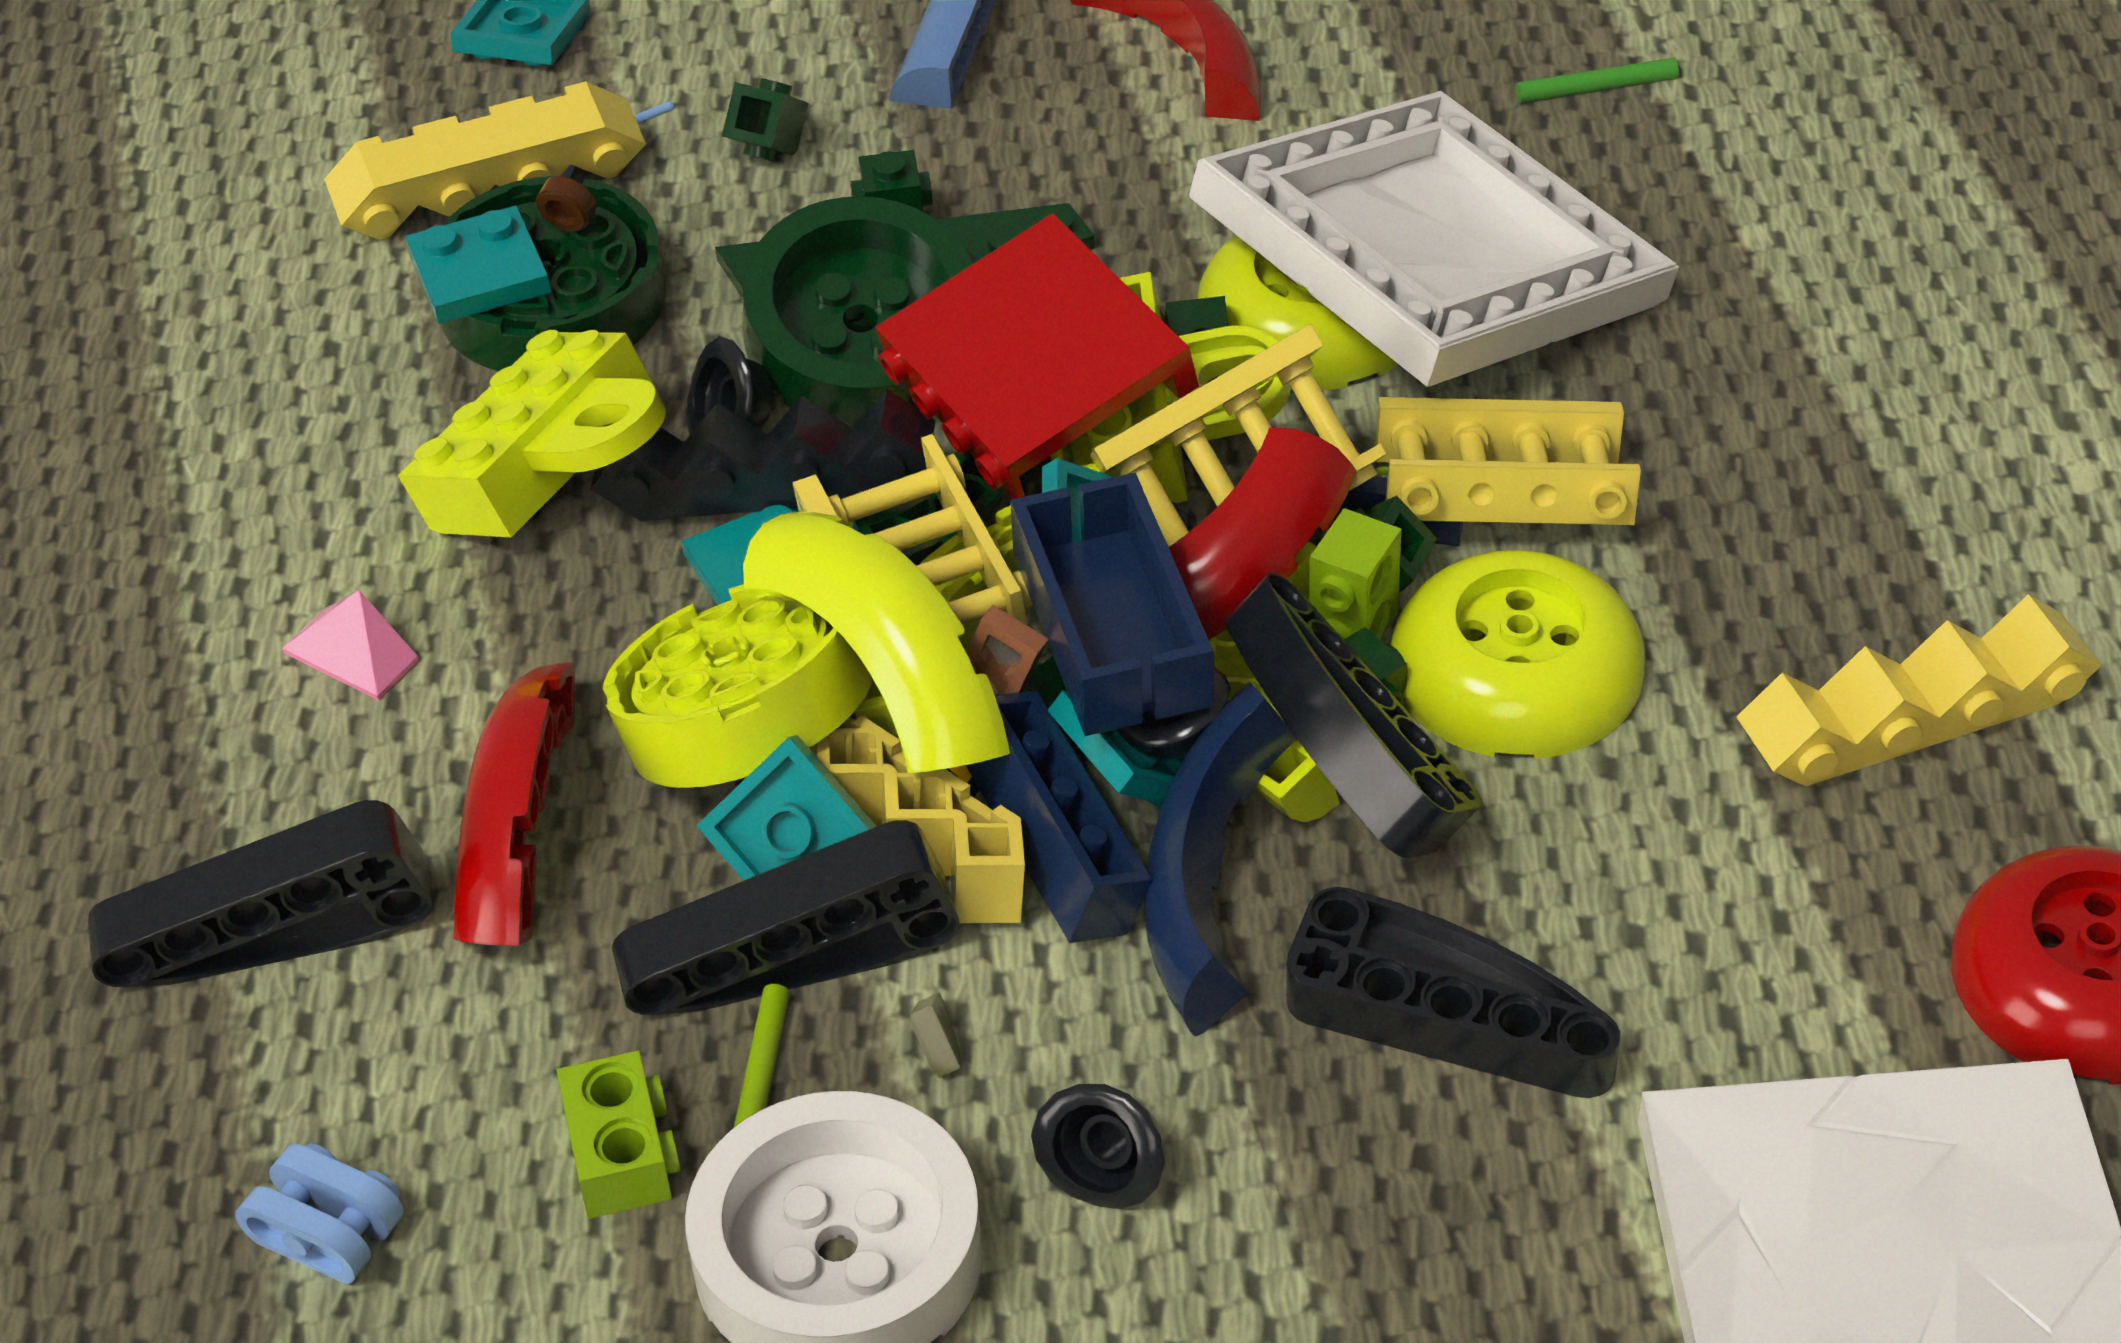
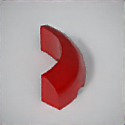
[1071,0,1261,121]
[1168,427,1356,640]
[453,662,575,946]

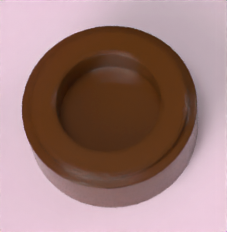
[536,176,597,232]

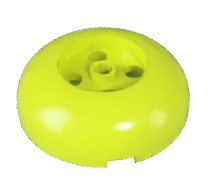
[1197,234,1399,390]
[1391,550,1646,759]

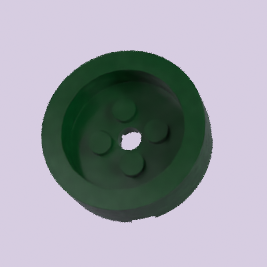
[441,176,666,372]
[743,196,973,427]

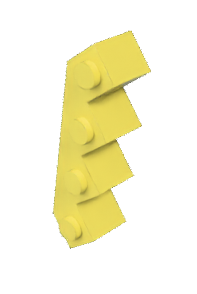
[324,81,646,240]
[1736,594,2102,786]
[809,716,1025,923]

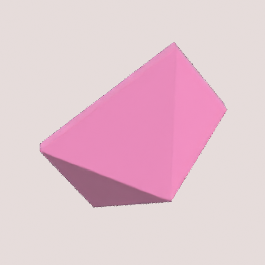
[282,590,419,701]

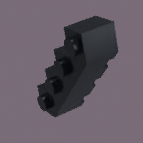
[590,388,936,521]

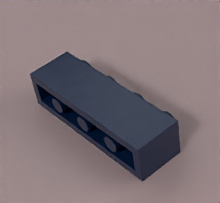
[966,691,1153,943]

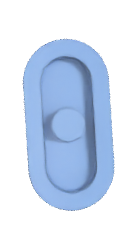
[235,1143,404,1284]

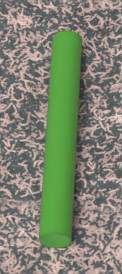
[1515,57,1679,104]

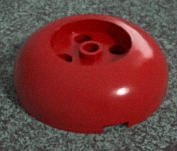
[1951,846,2121,1085]

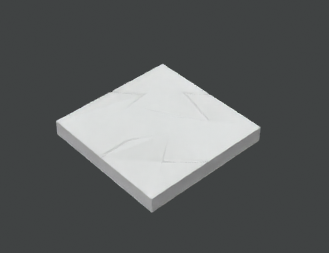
[1189,91,1679,387]
[1638,1059,2121,1343]

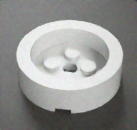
[685,1091,983,1343]

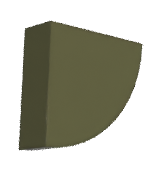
[908,992,961,1078]

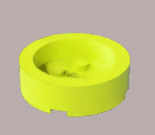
[603,584,873,788]

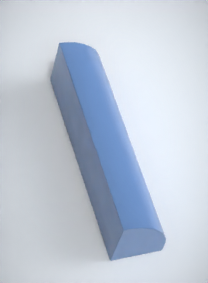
[889,0,996,109]

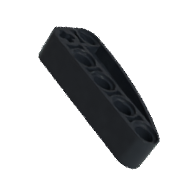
[1225,572,1482,858]
[88,800,433,987]
[612,820,960,1015]
[1286,887,1620,1098]

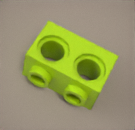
[1309,508,1402,640]
[556,1050,681,1219]

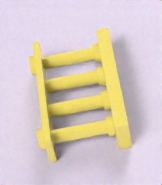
[1090,324,1386,547]
[1375,397,1641,525]
[792,434,1033,625]

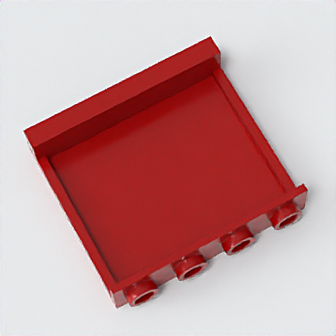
[875,213,1199,499]

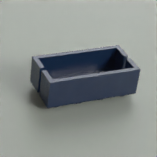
[1010,473,1214,736]

